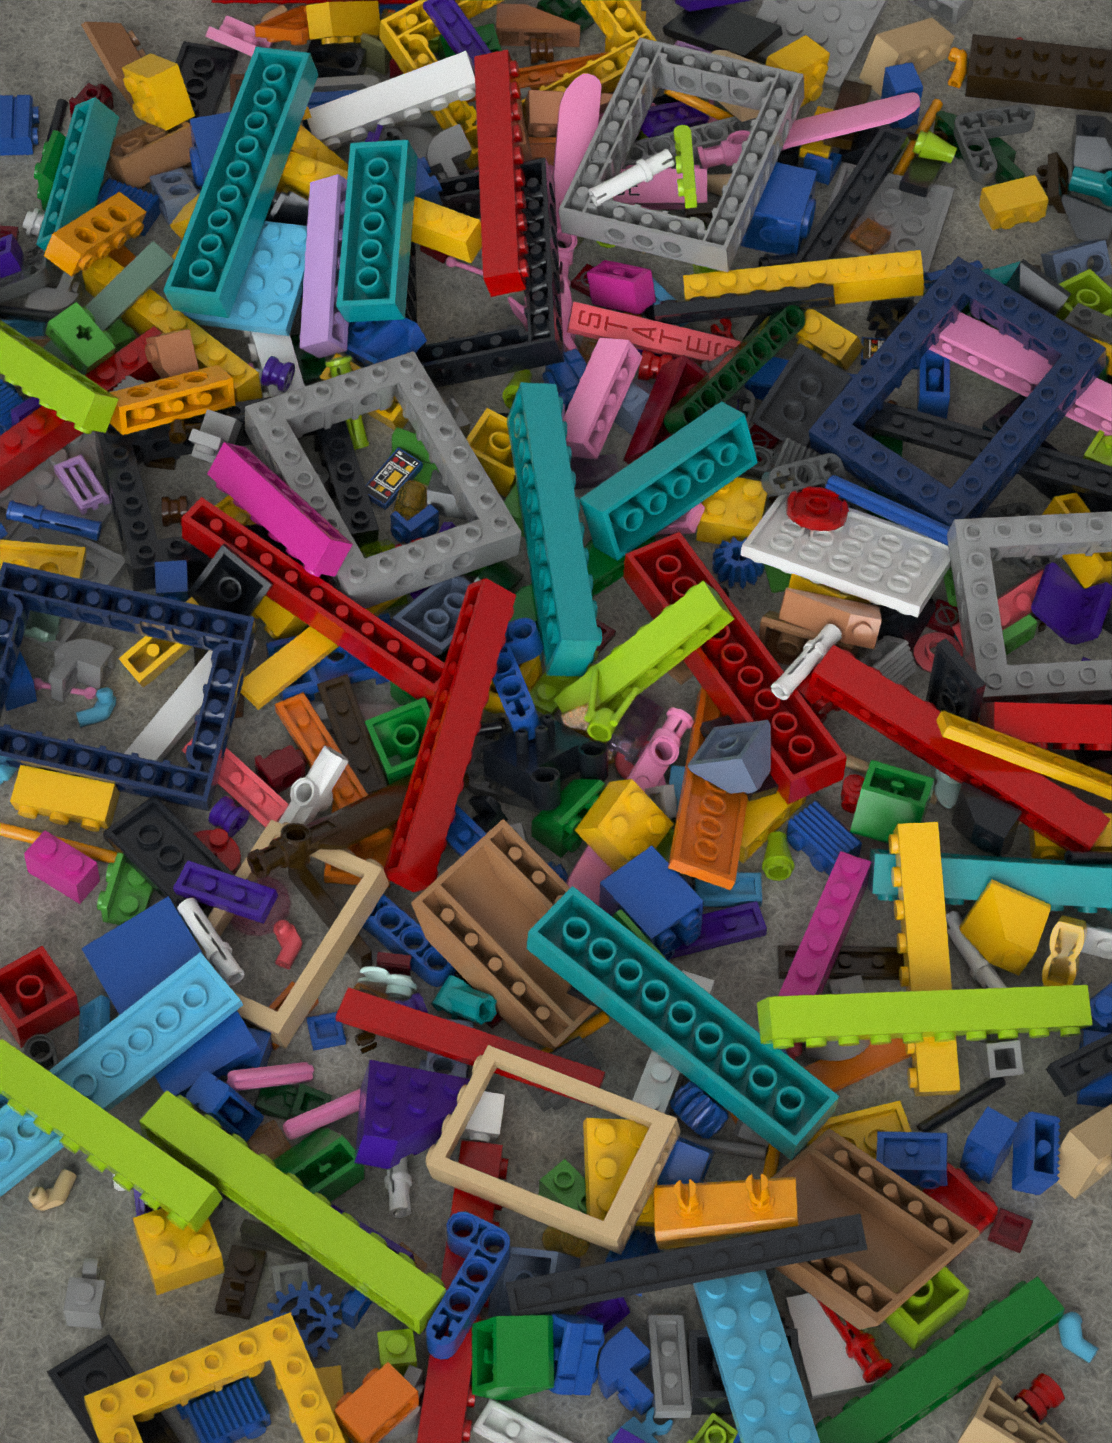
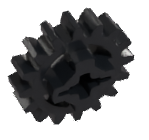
[866,296,917,342]

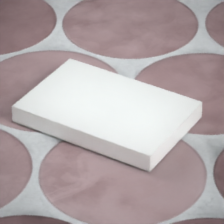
[785,1293,881,1400]

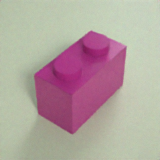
[587,260,656,315]
[24,830,100,904]

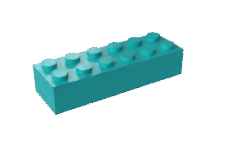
[336,140,418,322]
[580,401,758,561]

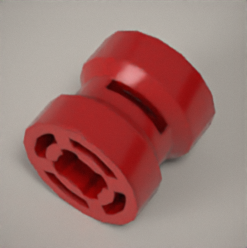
[638,350,673,381]
[1014,1373,1065,1423]

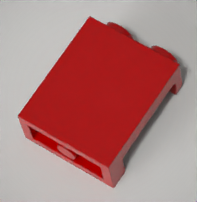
[922,1162,998,1266]

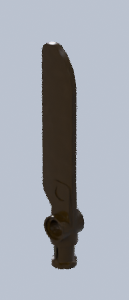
[247,772,469,879]

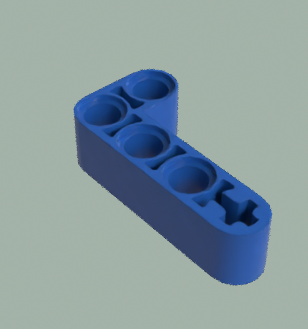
[492,618,544,740]
[363,894,457,987]
[426,1211,510,1360]

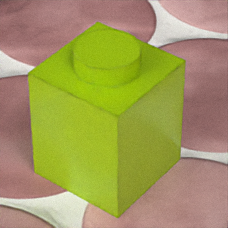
[377,1328,417,1377]

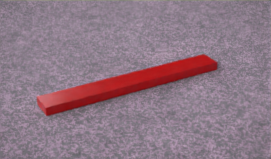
[336,987,605,1106]

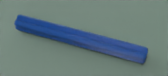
[825,475,950,546]

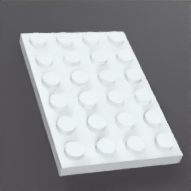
[740,490,951,618]

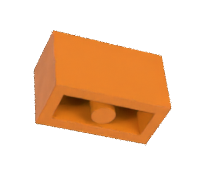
[334,1362,419,1443]

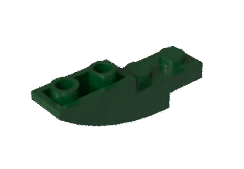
[933,111,1025,184]

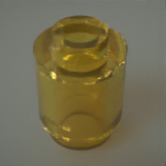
[392,481,427,521]
[542,1226,590,1257]

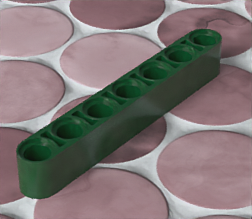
[664,305,805,435]

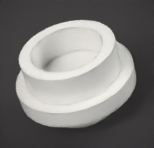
[22,208,45,237]

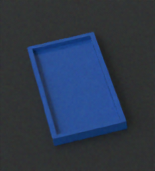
[81,896,261,1097]

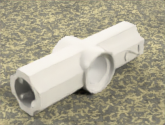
[279,745,349,825]

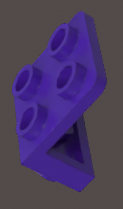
[1031,562,1112,645]

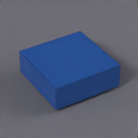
[306,1012,346,1051]

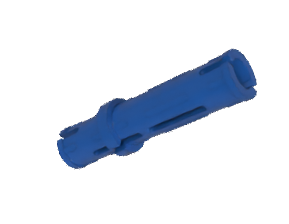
[6,500,102,541]

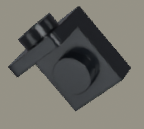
[468,796,508,834]

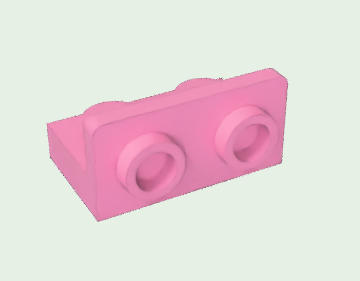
[205,16,273,56]

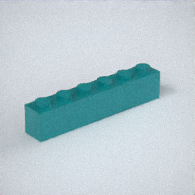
[36,97,119,251]

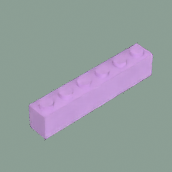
[300,174,349,358]

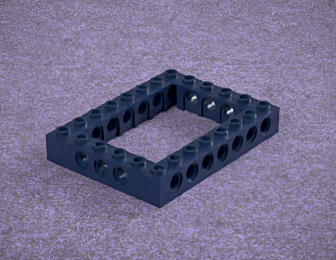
[808,256,1106,527]
[0,562,257,811]

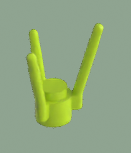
[584,668,640,742]

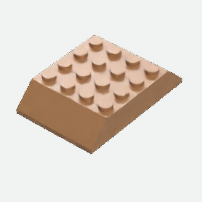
[411,819,597,1050]
[772,1128,980,1330]

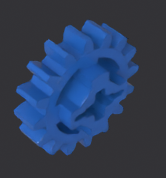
[264,1281,342,1360]

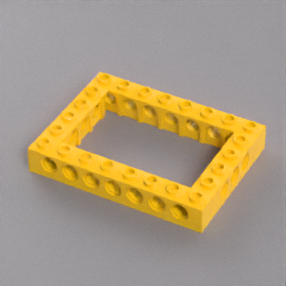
[379,0,657,170]
[84,1312,345,1443]

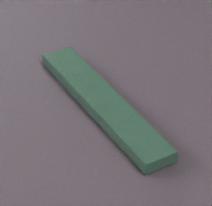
[43,241,175,366]

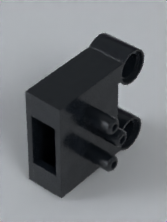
[482,714,609,811]

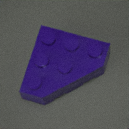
[354,1060,470,1169]

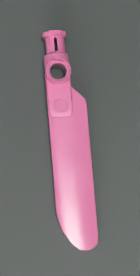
[553,74,601,289]
[697,93,920,170]
[566,707,694,906]

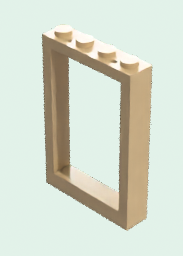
[194,819,389,1048]
[426,1045,681,1255]

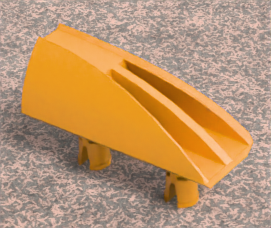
[654,1173,798,1249]

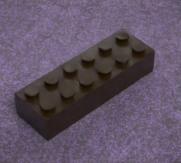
[965,34,1112,113]

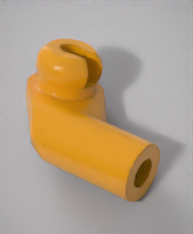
[948,47,968,88]

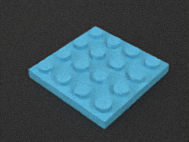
[180,221,307,336]

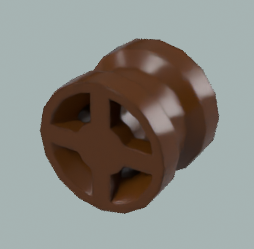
[529,35,554,64]
[161,495,188,527]

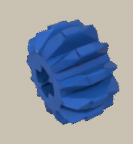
[712,536,764,589]
[670,1081,729,1139]

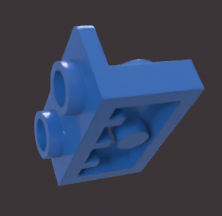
[876,1131,948,1189]

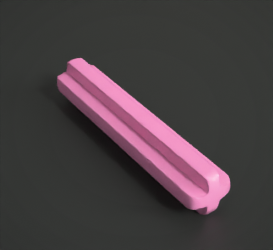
[226,1062,314,1091]
[282,1088,361,1140]

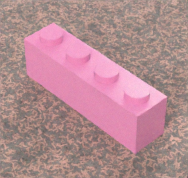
[563,338,643,459]

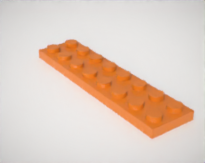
[668,687,748,890]

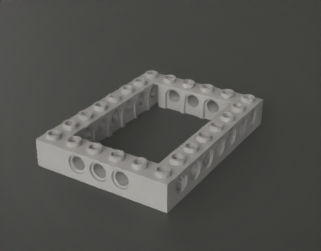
[559,38,805,272]
[245,351,522,609]
[947,511,1112,704]

